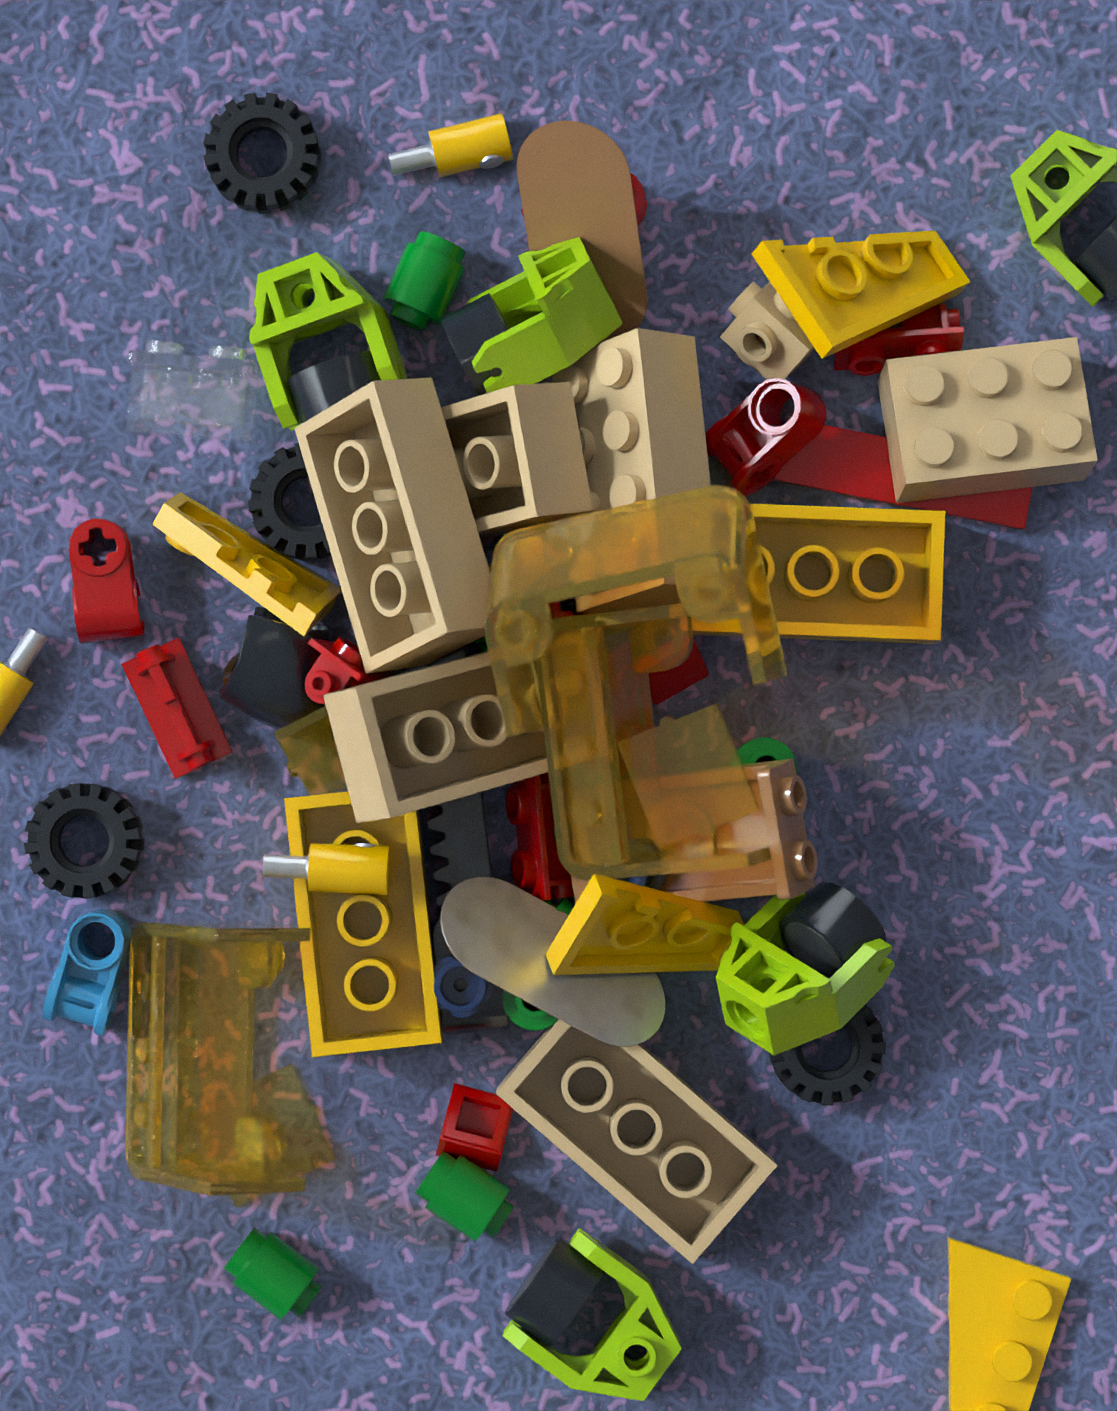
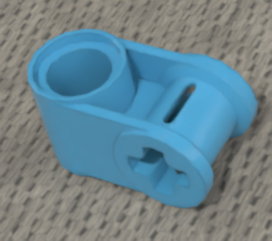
[42,908,132,1037]

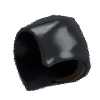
[219,607,333,735]

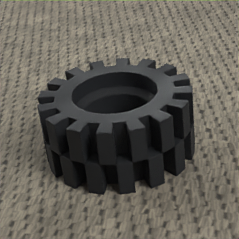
[203,92,321,214]
[248,443,331,560]
[24,783,144,899]
[768,1004,886,1106]

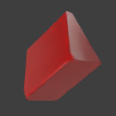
[634,634,709,705]
[435,1083,513,1172]

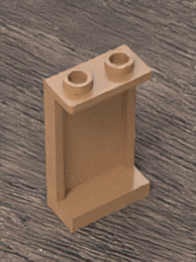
[557,759,817,902]

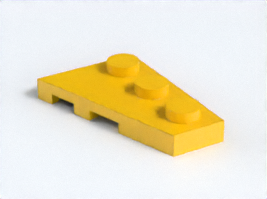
[751,231,970,359]
[152,492,342,636]
[545,873,744,975]
[948,1237,1071,1411]

